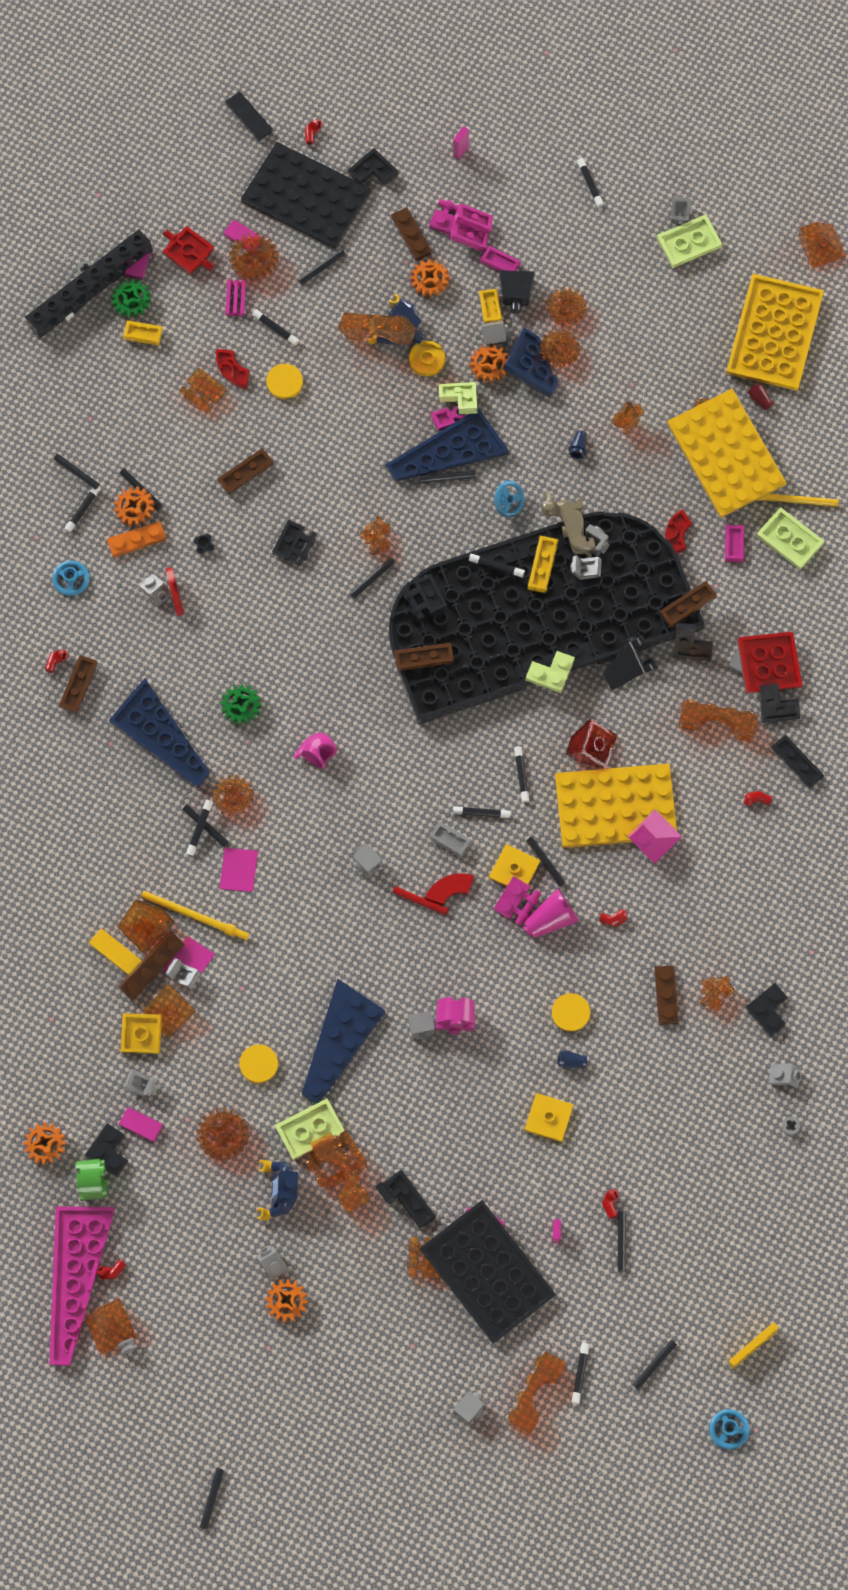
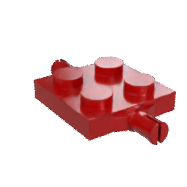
[163,226,215,275]

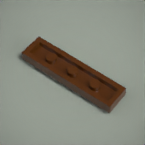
[118,931,185,1001]

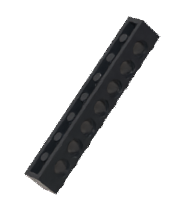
[25,229,153,339]

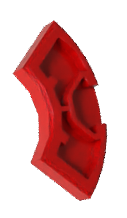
[215,349,250,389]
[665,509,692,555]
[165,567,184,616]
[425,873,474,906]

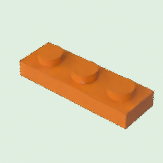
[107,521,166,558]

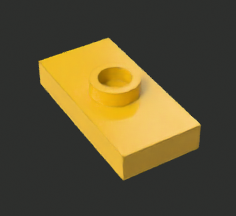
[479,289,502,324]
[123,320,163,346]

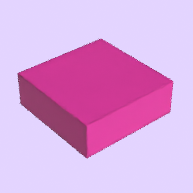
[552,1219,562,1243]

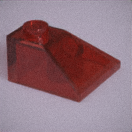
[566,719,617,769]

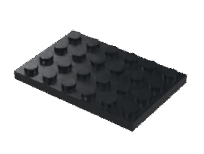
[241,142,371,249]
[419,1200,556,1344]

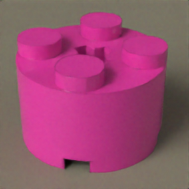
[436,997,475,1034]

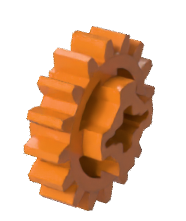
[410,259,450,298]
[470,344,508,384]
[114,486,155,527]
[23,1122,67,1166]
[265,1279,308,1323]

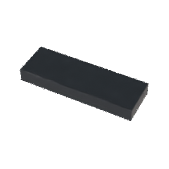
[225,91,273,142]
[771,734,824,789]
[385,1169,436,1229]

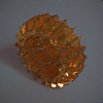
[229,232,278,282]
[196,1107,250,1161]

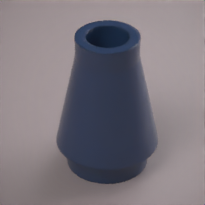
[568,430,587,459]
[558,1050,587,1069]

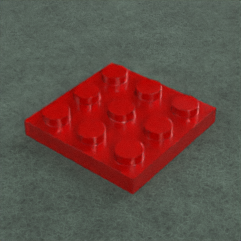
[737,631,803,694]

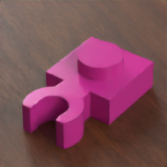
[430,406,466,432]

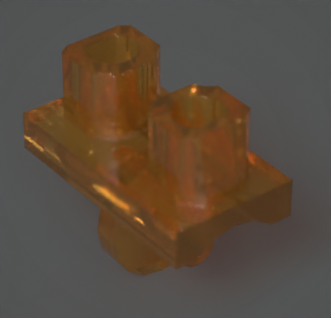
[612,401,645,435]
[360,516,391,555]
[699,975,735,1011]

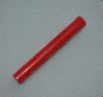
[393,886,449,916]

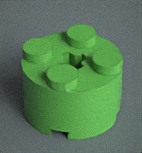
[76,1159,108,1201]

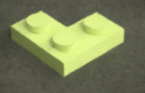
[439,382,477,414]
[525,651,575,693]

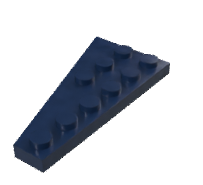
[385,409,509,482]
[109,678,210,789]
[302,979,386,1104]

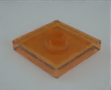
[142,983,197,1039]

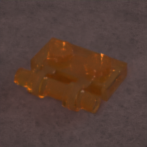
[179,368,228,414]
[407,1237,442,1279]

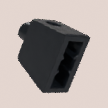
[499,270,535,314]

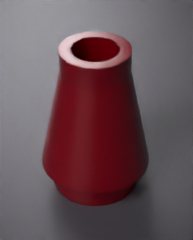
[747,383,774,411]

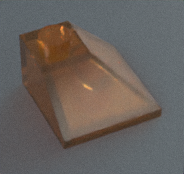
[798,222,846,268]
[117,899,174,953]
[85,1298,137,1355]

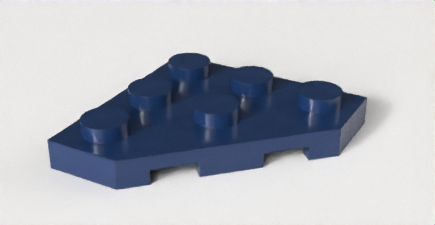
[502,327,558,398]

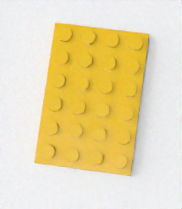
[726,273,824,391]
[667,388,787,518]
[555,763,677,848]

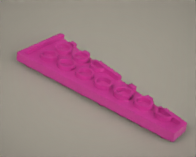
[49,1207,115,1366]

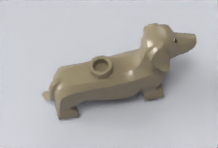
[541,491,596,558]

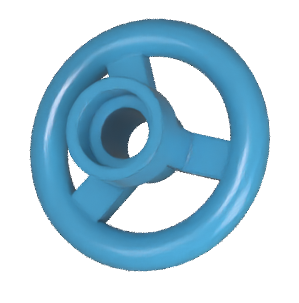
[494,480,524,518]
[52,561,90,596]
[709,1409,750,1450]

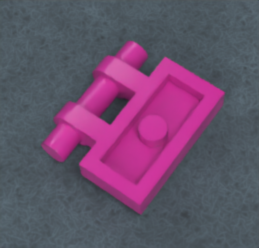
[429,199,459,235]
[494,876,541,926]

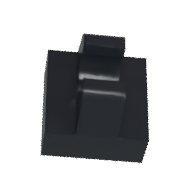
[375,1179,401,1204]

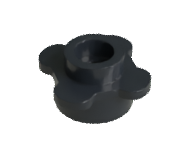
[194,534,214,554]

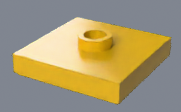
[489,844,541,887]
[120,1013,162,1054]
[524,1093,574,1142]

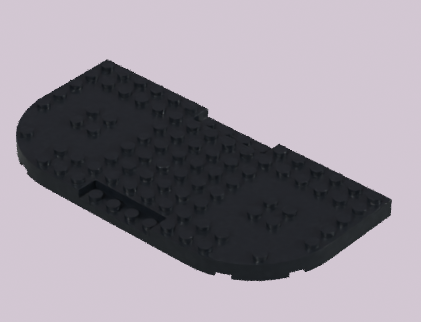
[389,511,705,725]

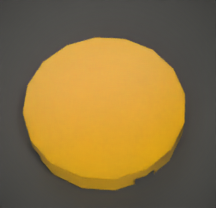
[409,341,446,377]
[266,364,303,400]
[552,993,590,1032]
[239,1044,278,1084]

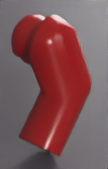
[305,119,323,145]
[45,649,69,673]
[743,791,773,807]
[599,909,628,927]
[602,1189,619,1220]
[97,1259,127,1280]

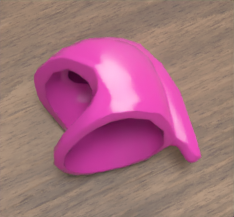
[294,732,337,769]

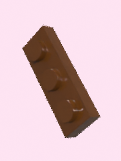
[391,207,432,262]
[217,448,274,495]
[660,581,717,628]
[394,643,454,671]
[59,655,98,714]
[654,965,678,1025]

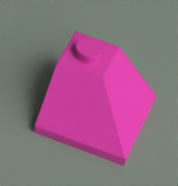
[628,809,682,864]

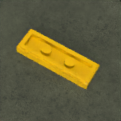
[528,536,559,593]
[89,928,142,975]
[728,1322,779,1369]

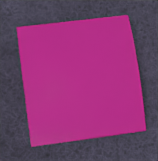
[450,203,493,252]

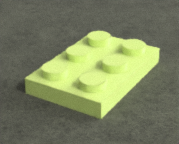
[656,215,722,268]
[756,507,824,570]
[275,1098,346,1161]

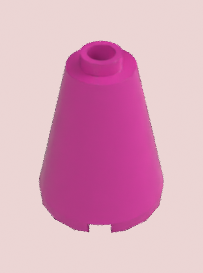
[523,889,579,938]

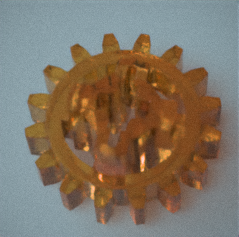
[547,287,586,326]
[540,329,580,368]
[212,775,254,816]

